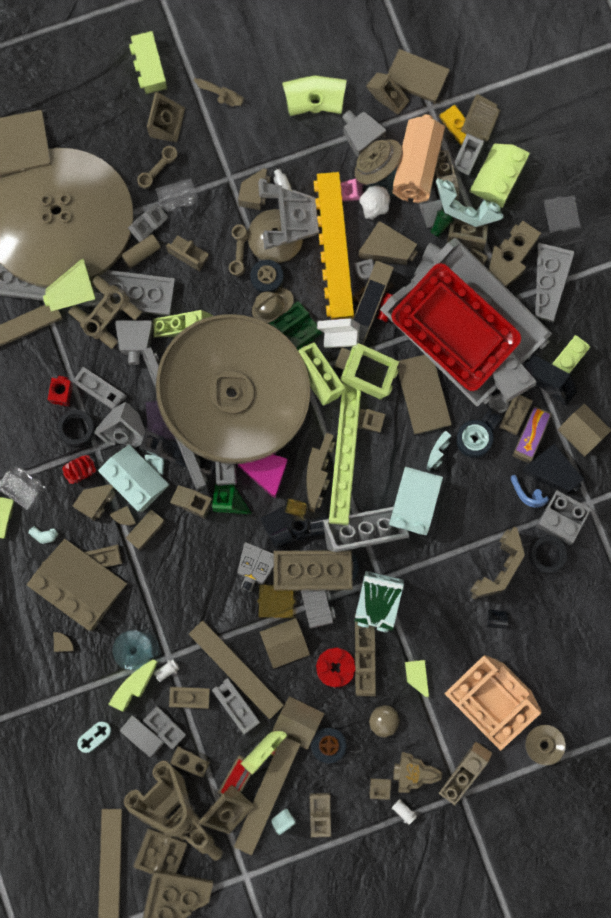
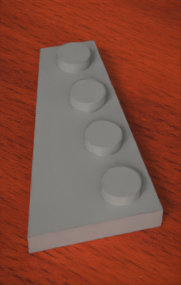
[535,243,575,323]
[492,353,536,403]

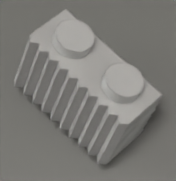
[301,590,336,629]

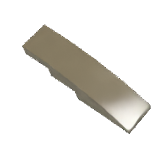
[355,614,376,696]

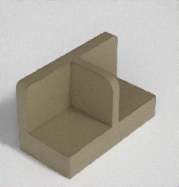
[166,235,209,271]

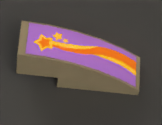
[512,406,552,464]

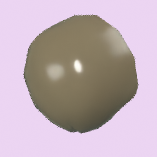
[369,705,400,737]

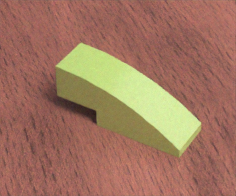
[109,660,158,712]

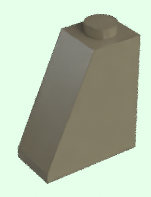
[359,221,418,265]

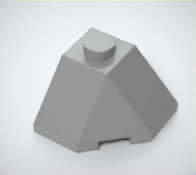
[94,402,145,448]

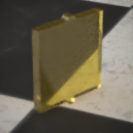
[257,585,295,618]

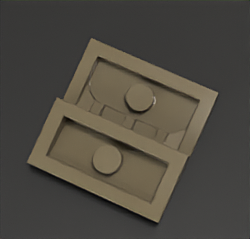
[133,828,187,874]

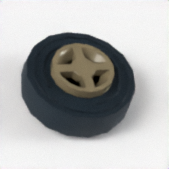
[250,260,284,293]

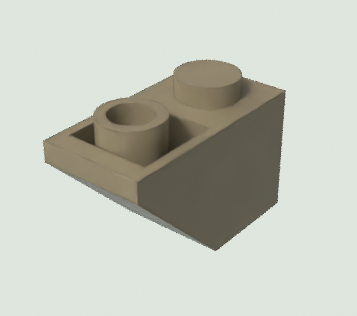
[238,168,270,210]
[73,484,116,521]
[170,485,213,519]

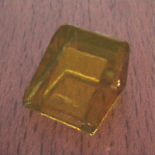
[285,499,307,517]

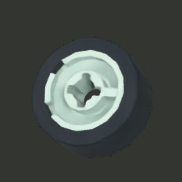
[456,420,493,458]

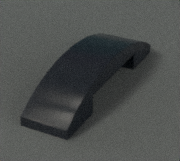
[140,430,216,476]

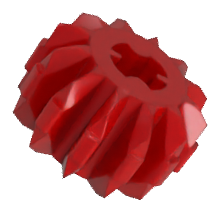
[62,455,96,484]

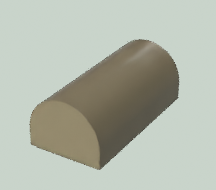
[122,234,161,269]

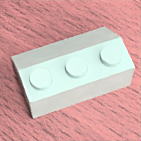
[98,445,169,512]

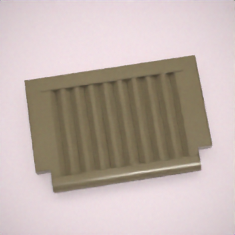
[461,94,500,141]

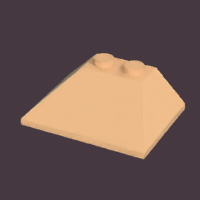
[445,655,541,751]

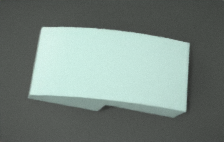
[426,430,451,471]

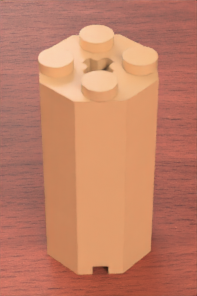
[393,115,445,203]

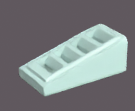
[272,809,295,835]

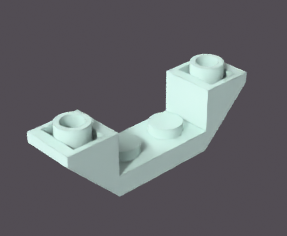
[436,178,503,227]

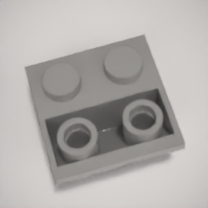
[536,490,591,545]

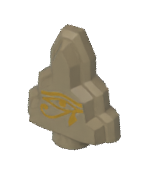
[393,752,442,793]

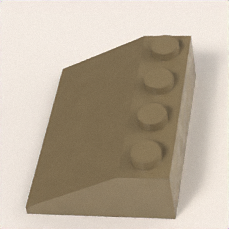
[27,539,127,631]

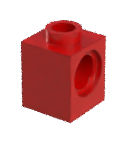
[47,376,73,407]

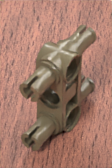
[68,275,142,349]

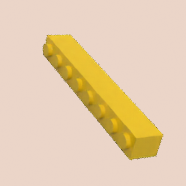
[313,172,354,320]

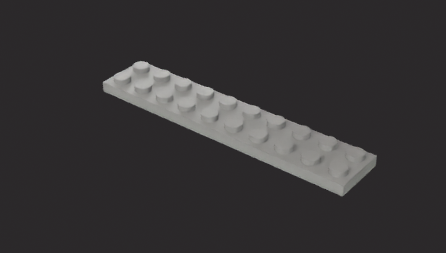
[0,264,175,316]

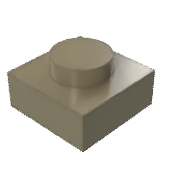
[370,779,391,800]

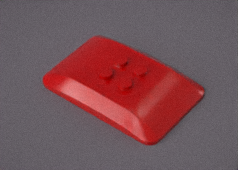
[391,263,521,391]

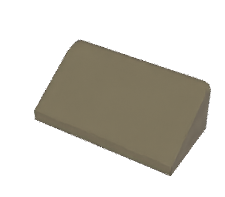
[126,510,166,551]

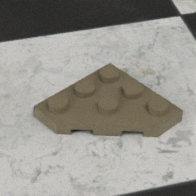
[142,870,213,918]

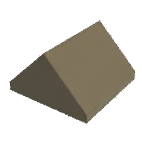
[147,92,185,142]
[447,217,488,252]
[558,403,611,457]
[260,618,310,669]
[272,696,324,749]
[199,785,254,834]

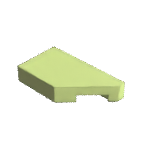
[405,660,429,697]

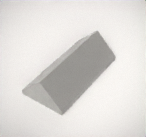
[323,507,409,552]

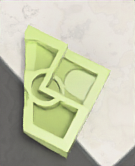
[241,731,287,774]

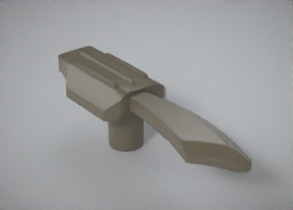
[193,78,244,106]

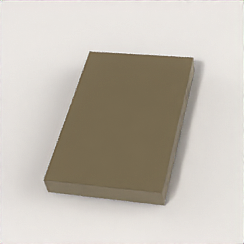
[388,49,450,103]

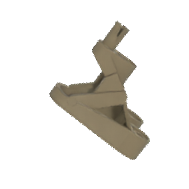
[124,761,223,860]

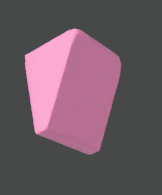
[340,179,363,201]

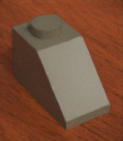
[366,73,409,114]

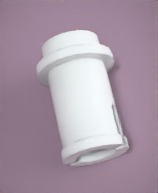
[153,659,180,682]
[392,799,417,825]

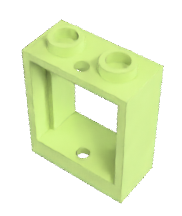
[340,343,399,399]

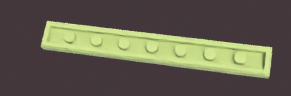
[329,379,362,525]

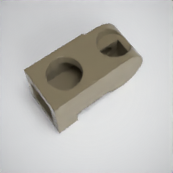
[170,746,210,777]

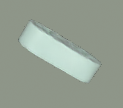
[77,722,112,753]

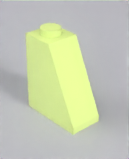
[43,259,95,311]

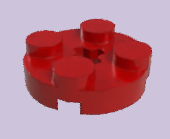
[316,648,355,687]

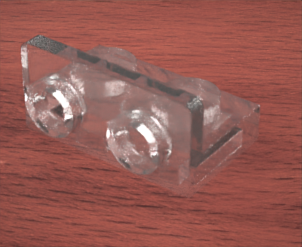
[156,179,198,212]
[0,466,46,510]

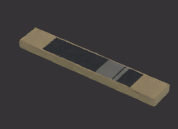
[335,261,394,370]

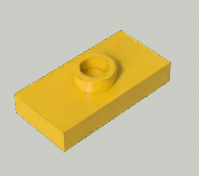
[439,105,466,145]

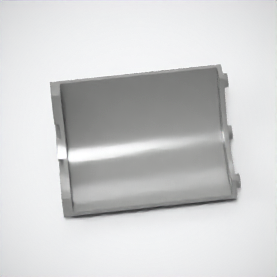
[380,238,552,407]

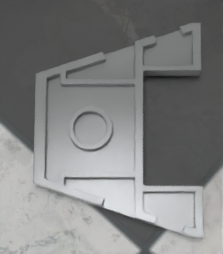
[258,179,319,249]

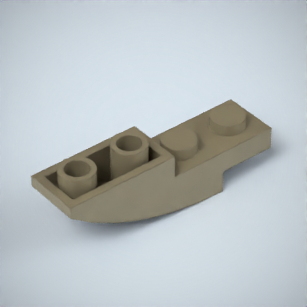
[306,433,336,512]

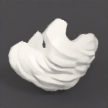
[359,185,390,220]

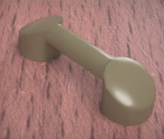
[138,146,177,189]
[229,225,248,276]

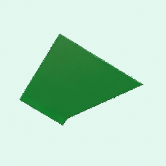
[212,484,252,514]

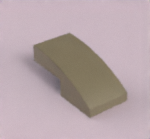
[358,408,385,433]
[310,793,331,837]

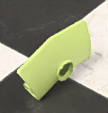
[282,76,346,116]

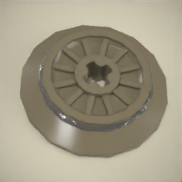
[355,139,403,185]

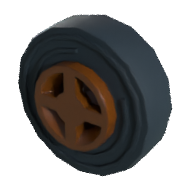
[311,728,347,764]

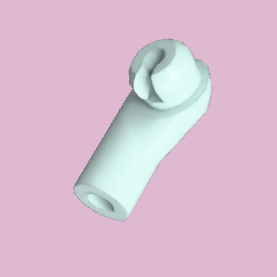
[28,526,58,544]

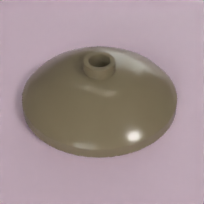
[248,209,303,264]

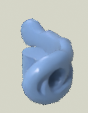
[511,475,549,508]

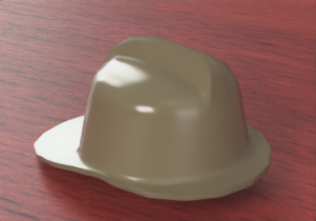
[252,287,294,323]

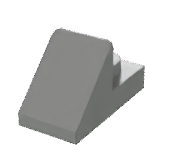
[453,133,484,175]
[418,187,442,229]

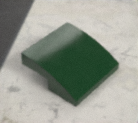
[268,301,322,350]

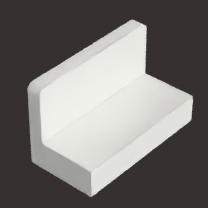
[317,319,360,348]

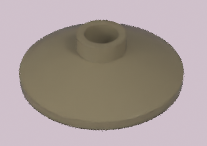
[525,725,566,765]

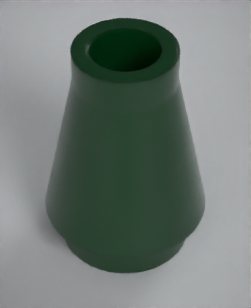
[430,208,454,237]

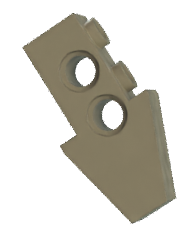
[488,221,541,288]

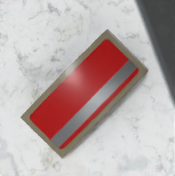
[218,755,251,795]

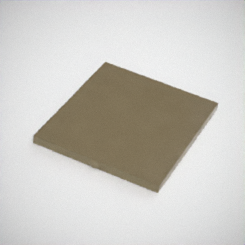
[0,110,51,175]

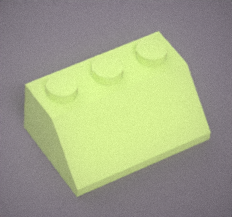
[470,144,530,208]

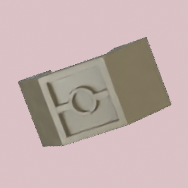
[470,527,525,599]

